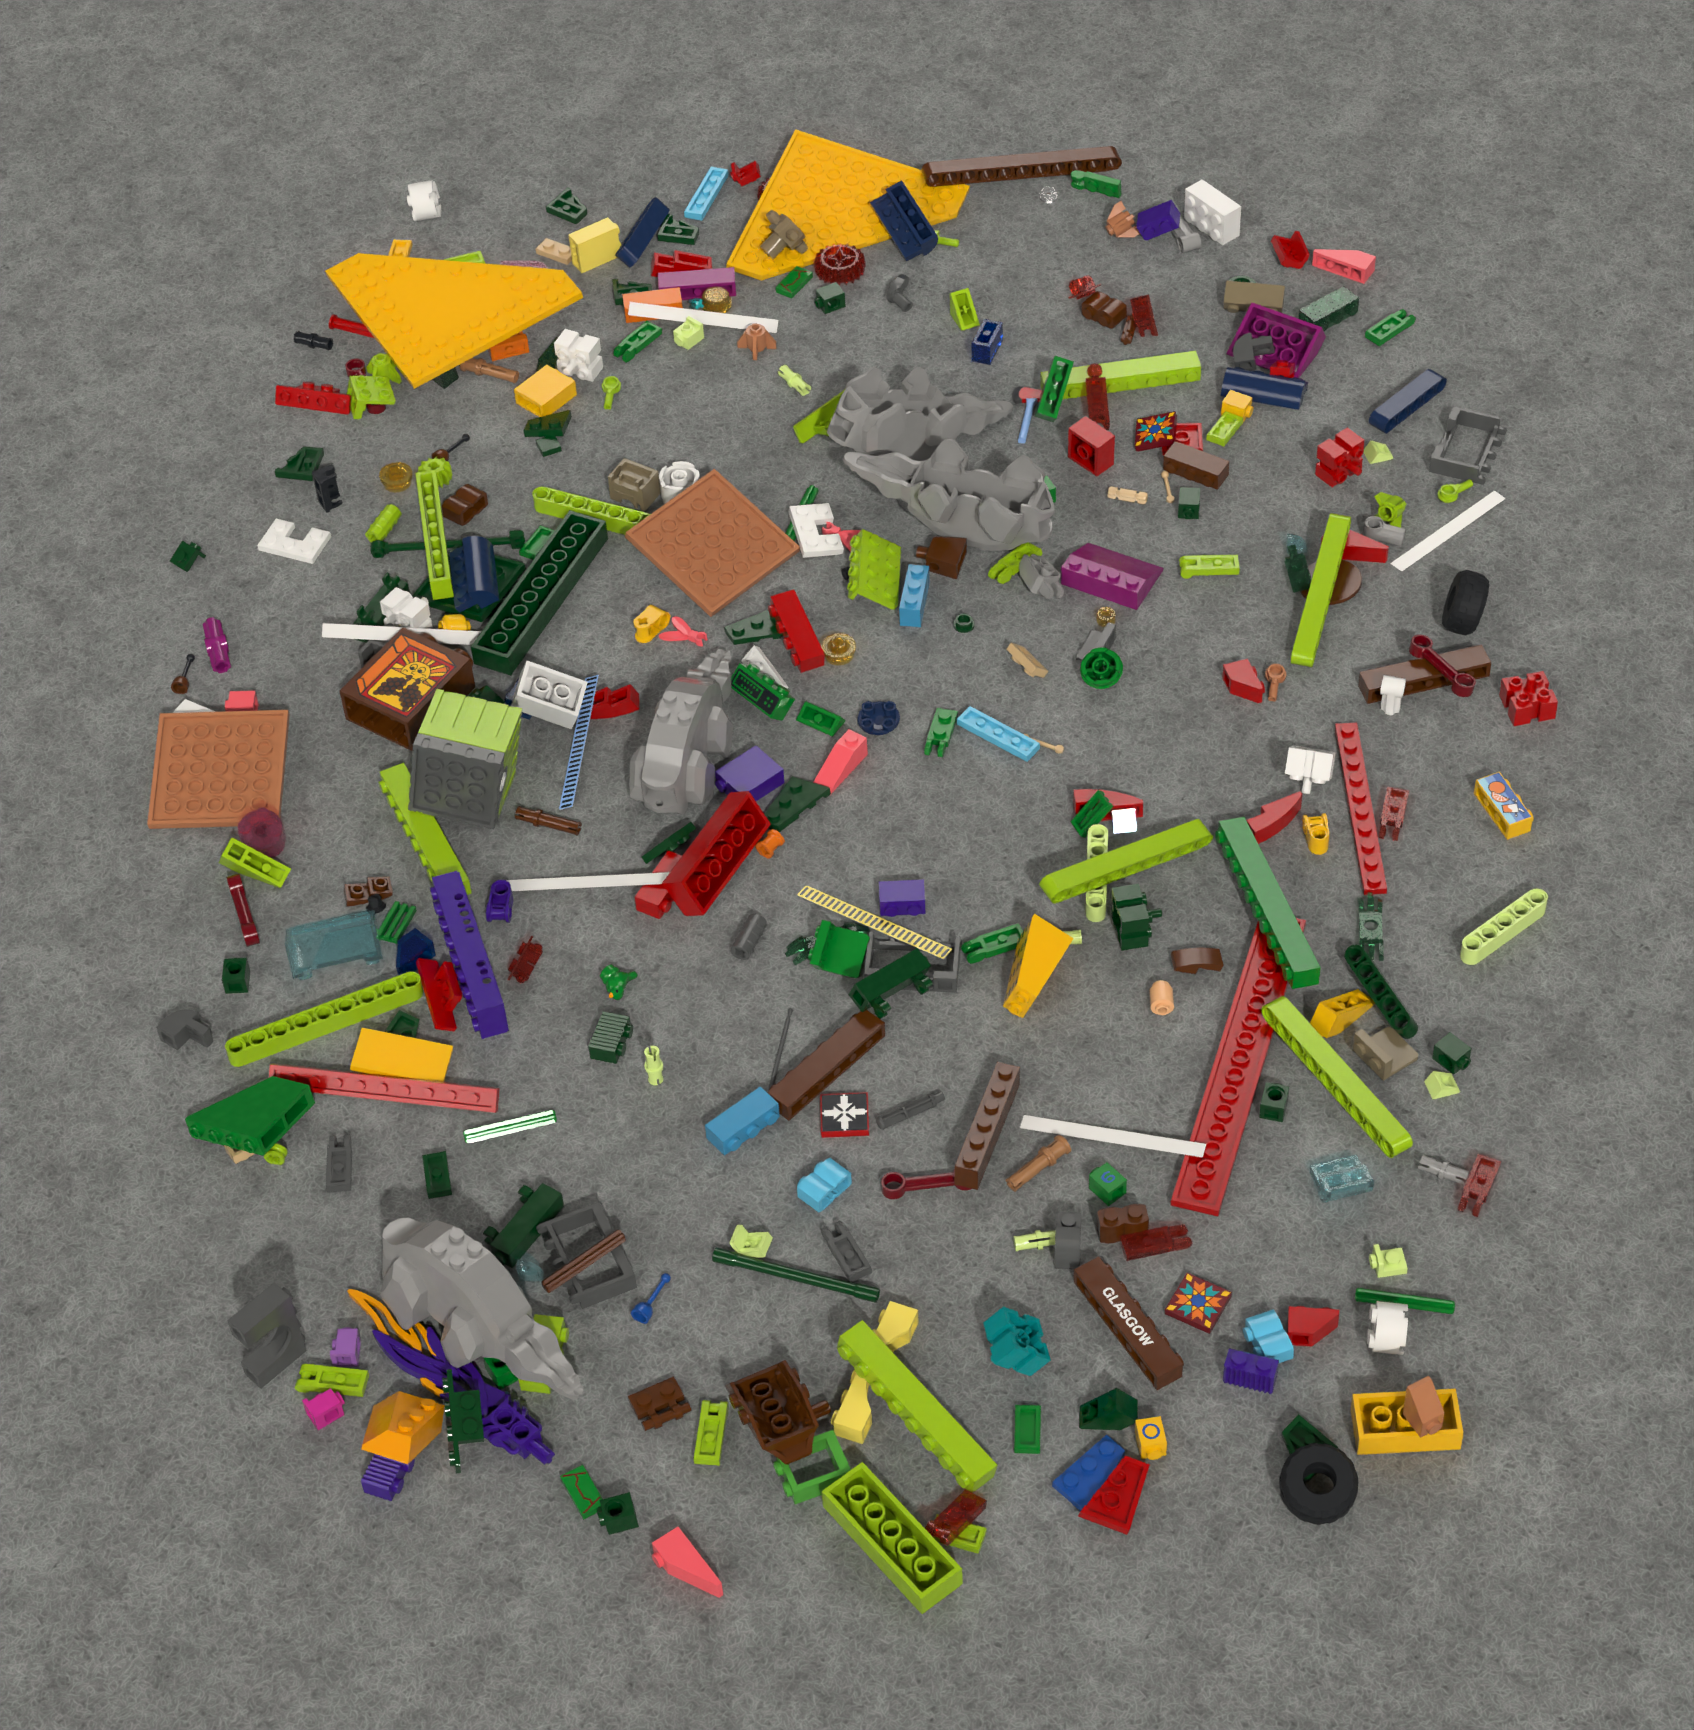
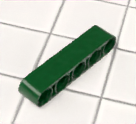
[1344,944,1418,1039]

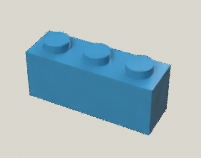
[899,564,930,627]
[705,1087,780,1156]

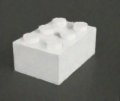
[1184,180,1241,245]
[511,661,588,729]

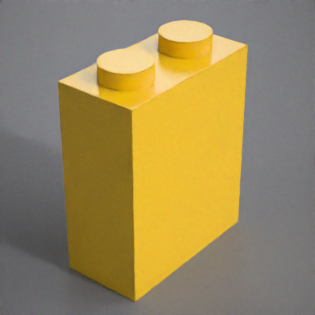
[514,365,577,417]

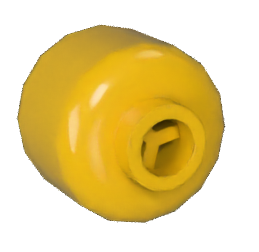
[438,614,471,631]

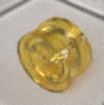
[1097,607,1116,627]

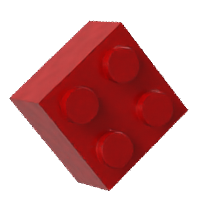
[1068,416,1115,476]

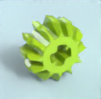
[418,456,453,488]

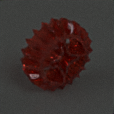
[814,243,866,286]

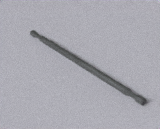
[769,1008,793,1089]

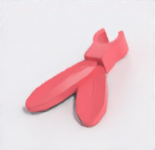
[822,522,861,551]
[659,616,708,646]

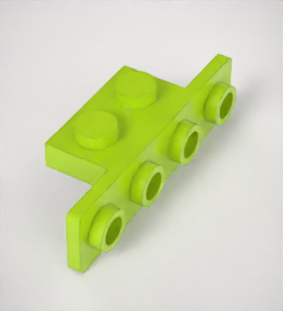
[793,390,845,443]

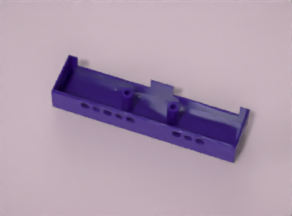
[430,871,509,1039]

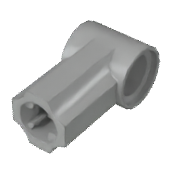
[1172,218,1201,253]
[1363,516,1406,546]

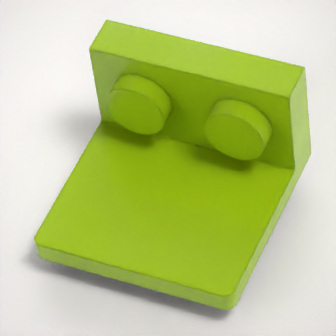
[346,375,396,419]

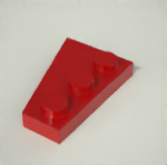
[1078,1455,1150,1535]

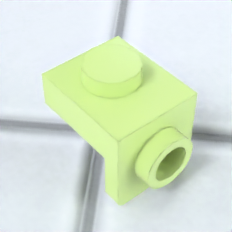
[730,1225,773,1258]

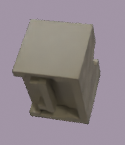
[608,458,661,512]

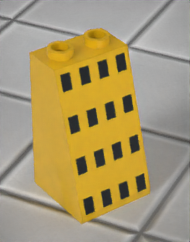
[1003,914,1074,1018]

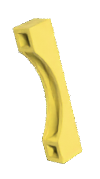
[831,1301,919,1444]

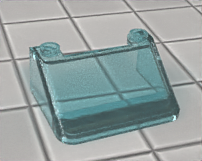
[285,910,383,980]

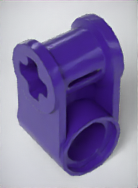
[486,880,513,923]

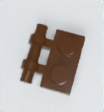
[628,1376,692,1431]

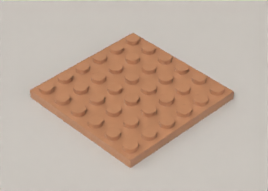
[625,469,800,617]
[147,710,290,829]

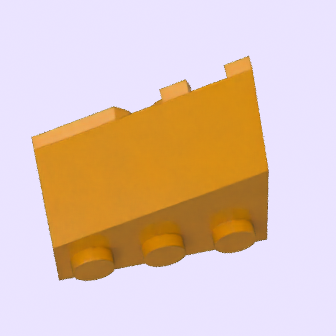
[361,1391,445,1464]

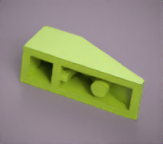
[219,838,291,888]

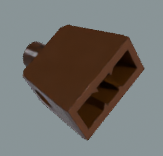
[916,537,967,579]

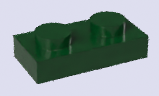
[422,1151,452,1199]

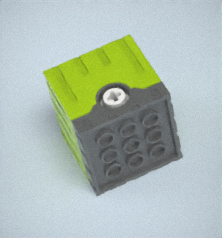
[408,689,522,830]

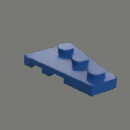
[1052,1435,1125,1511]

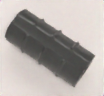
[731,914,767,960]

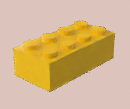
[1351,1389,1463,1455]

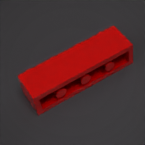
[768,589,825,673]

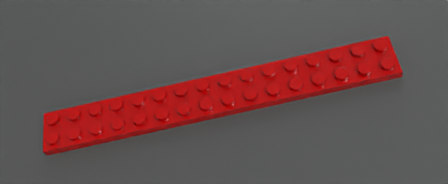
[1171,918,1306,1217]

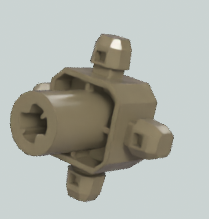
[760,210,808,260]

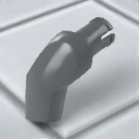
[886,274,913,312]

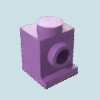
[330,1327,361,1367]

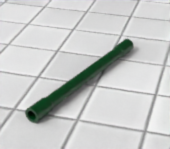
[712,1247,880,1303]

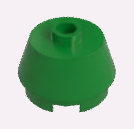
[1080,647,1123,689]

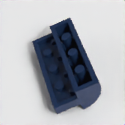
[870,180,938,262]
[1221,367,1308,410]
[449,536,499,613]

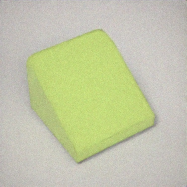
[1363,441,1393,464]
[1424,1071,1460,1099]

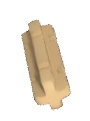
[1108,486,1148,504]

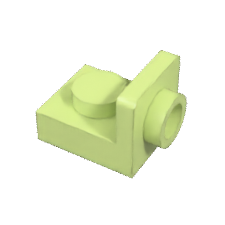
[1369,1244,1408,1278]

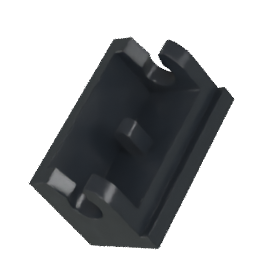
[312,464,343,513]

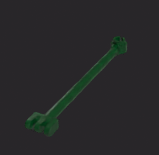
[370,530,526,558]

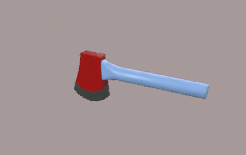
[1012,386,1042,443]

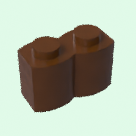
[1082,291,1127,329]
[442,484,488,526]
[1097,1204,1149,1244]

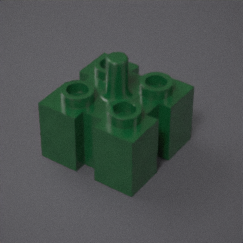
[1111,883,1162,951]

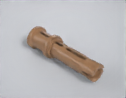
[460,358,519,383]
[1006,1135,1071,1192]

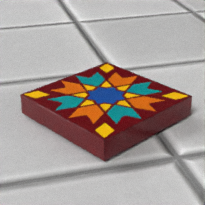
[1135,411,1177,452]
[1165,1273,1232,1334]

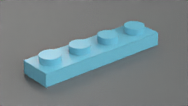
[684,166,729,221]
[957,706,1040,762]

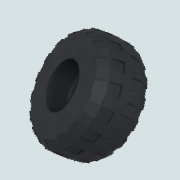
[1442,570,1489,636]
[1279,1443,1358,1525]

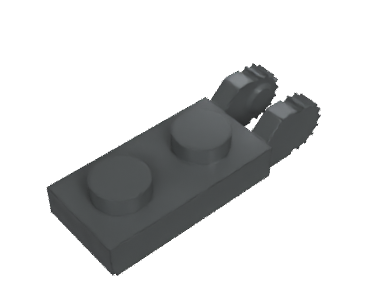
[326,1134,352,1193]
[821,1221,872,1282]

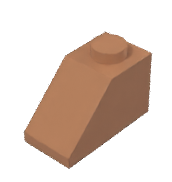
[1403,1376,1444,1438]

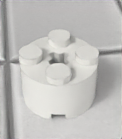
[407,180,441,221]
[659,461,700,504]
[1367,1301,1408,1355]

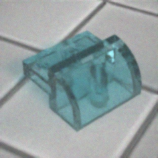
[1310,1155,1374,1203]

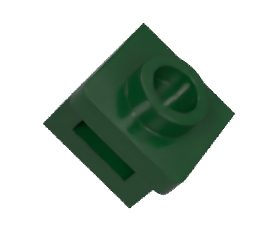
[169,541,206,572]

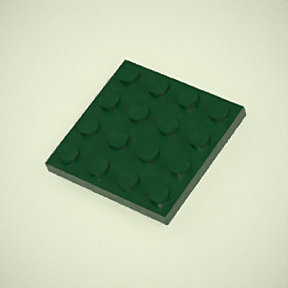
[412,544,526,623]

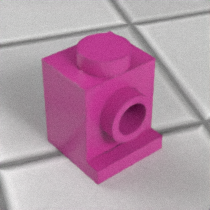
[302,1388,345,1430]

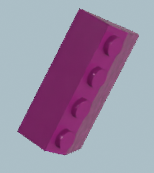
[1226,303,1326,378]
[1061,543,1164,610]

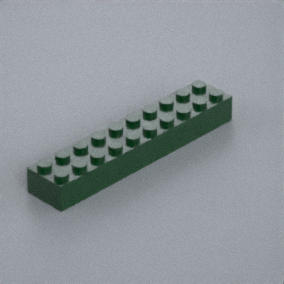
[471,510,608,676]

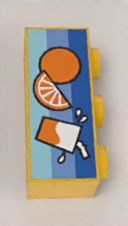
[1474,772,1533,839]

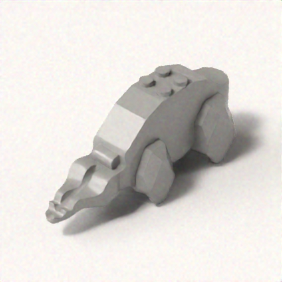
[827,367,1013,461]
[843,438,1054,551]
[629,649,734,814]
[381,1218,584,1399]

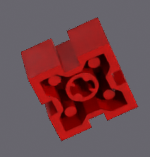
[1315,427,1364,487]
[1499,671,1558,726]

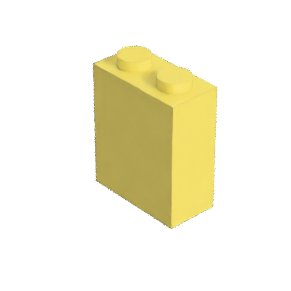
[568,217,621,273]

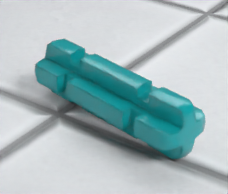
[688,298,704,310]

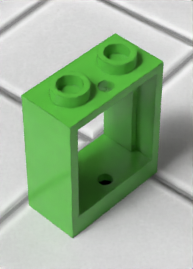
[773,1430,851,1504]

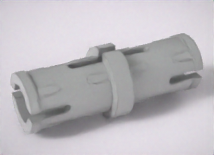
[1418,1154,1470,1186]

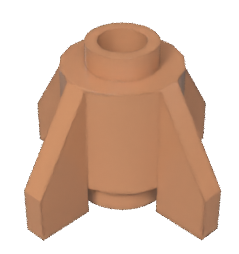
[1105,201,1140,238]
[737,323,777,360]

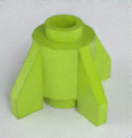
[366,353,402,384]
[1374,492,1407,528]

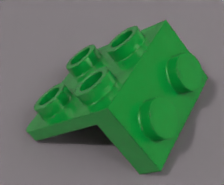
[808,920,870,979]

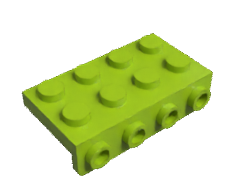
[847,529,901,610]

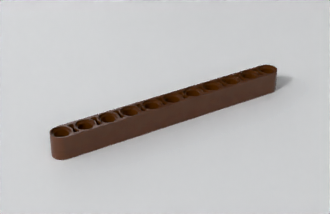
[921,146,1122,187]

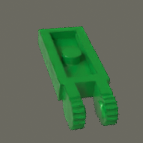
[1071,170,1122,198]
[1365,309,1416,346]
[613,321,662,363]
[924,708,958,757]
[961,923,1023,964]

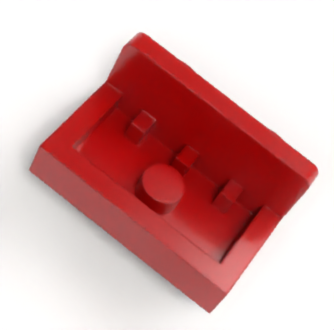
[1271,231,1310,269]

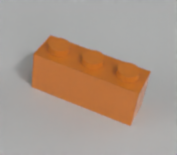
[622,287,683,323]

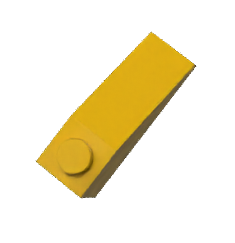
[1310,989,1375,1038]

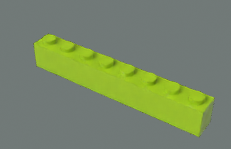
[1040,351,1201,399]
[415,470,454,600]
[378,763,472,895]
[837,1320,998,1494]

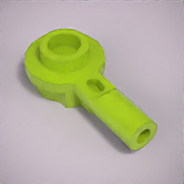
[602,376,621,409]
[1437,479,1473,503]

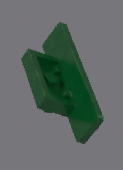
[442,1369,484,1474]

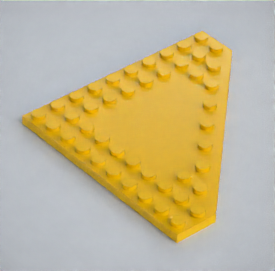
[726,129,970,281]
[325,253,583,389]

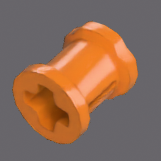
[756,829,785,859]

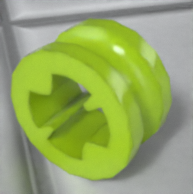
[264,1144,288,1165]

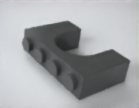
[227,1283,307,1389]

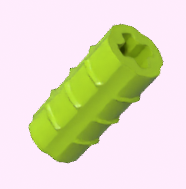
[365,504,402,542]

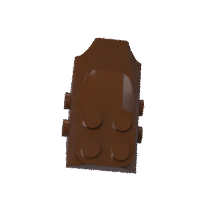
[725,1360,819,1465]

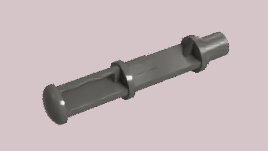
[876,1091,945,1130]

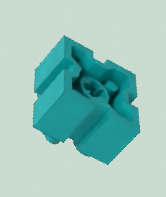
[983,1306,1051,1376]

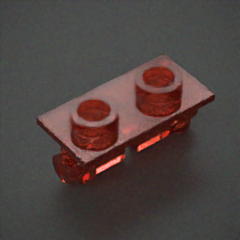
[1068,275,1101,300]
[508,936,543,983]

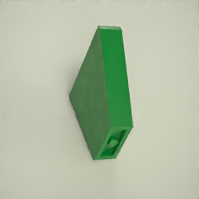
[185,1076,315,1156]

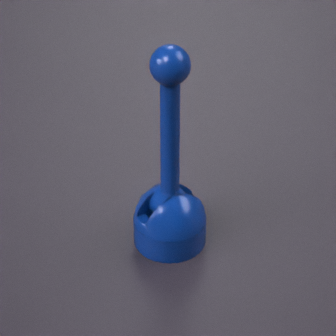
[631,1273,671,1324]

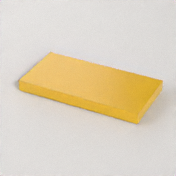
[350,1028,453,1082]

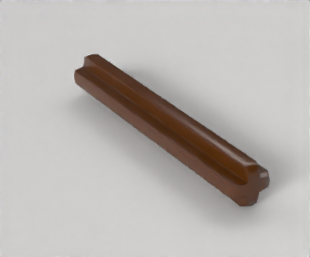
[541,1229,626,1293]

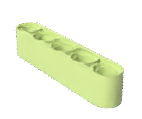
[1086,824,1108,922]
[1460,888,1548,965]

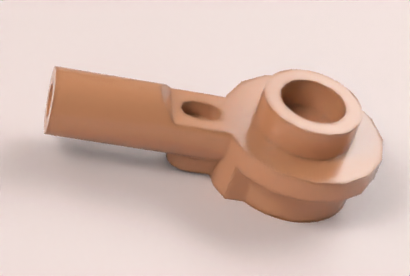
[1265,664,1286,702]

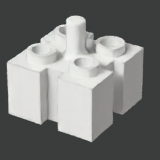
[554,329,603,382]
[380,587,433,629]
[1285,745,1336,794]

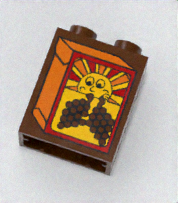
[340,627,475,751]

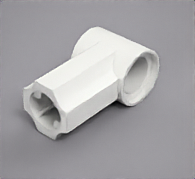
[1380,675,1406,715]

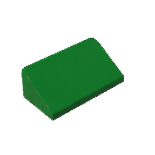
[796,701,846,737]

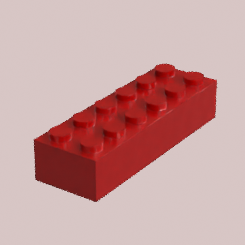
[662,791,771,916]

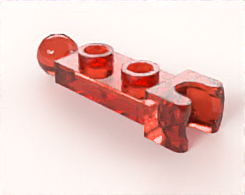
[1085,363,1110,430]

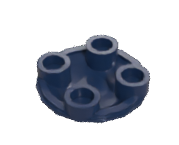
[857,701,900,735]

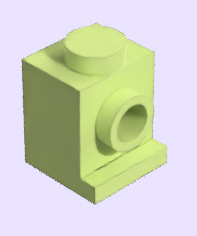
[673,316,704,350]

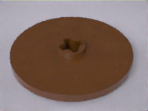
[1298,560,1362,605]

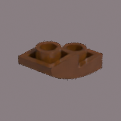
[344,876,393,907]
[1170,947,1224,974]

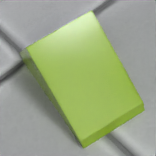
[950,288,980,331]

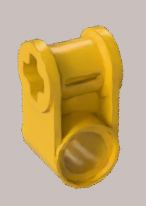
[633,605,670,643]
[1302,813,1330,855]

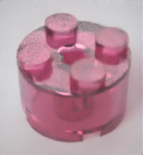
[238,807,286,858]

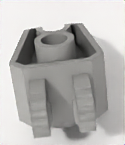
[1019,554,1064,599]

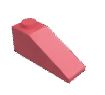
[1312,249,1376,284]
[813,729,868,795]
[651,1527,723,1598]

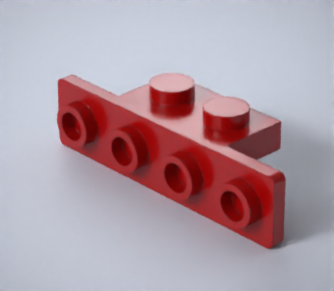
[275,382,351,415]
[416,958,462,1032]

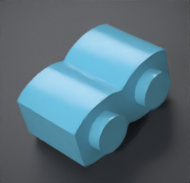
[797,1158,852,1212]
[1243,1309,1294,1363]

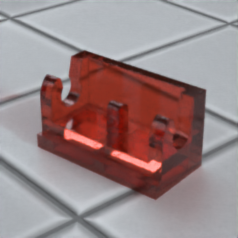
[1130,294,1158,337]

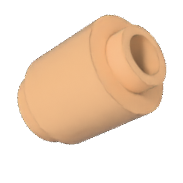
[1150,980,1174,1015]

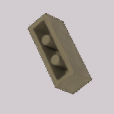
[1223,281,1285,313]

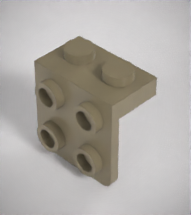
[1353,1027,1418,1081]

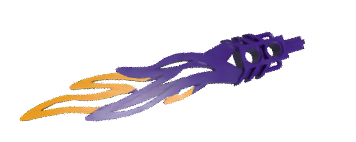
[347,1289,555,1465]

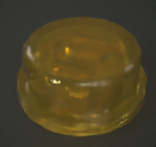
[702,287,732,313]
[379,462,412,493]
[821,633,856,666]

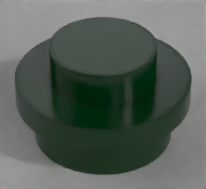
[954,613,975,633]

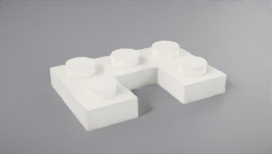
[788,503,844,558]
[257,518,331,564]

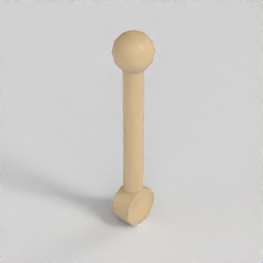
[1161,471,1175,503]
[1024,734,1064,753]

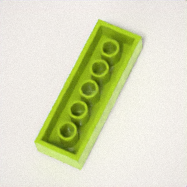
[822,1462,963,1614]

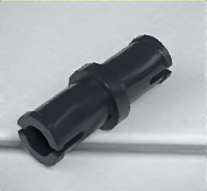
[294,331,333,350]

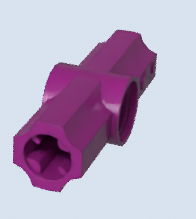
[203,617,231,674]

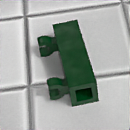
[352,572,410,643]
[848,948,933,1019]
[483,1183,564,1268]

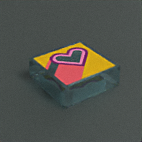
[1111,808,1136,833]

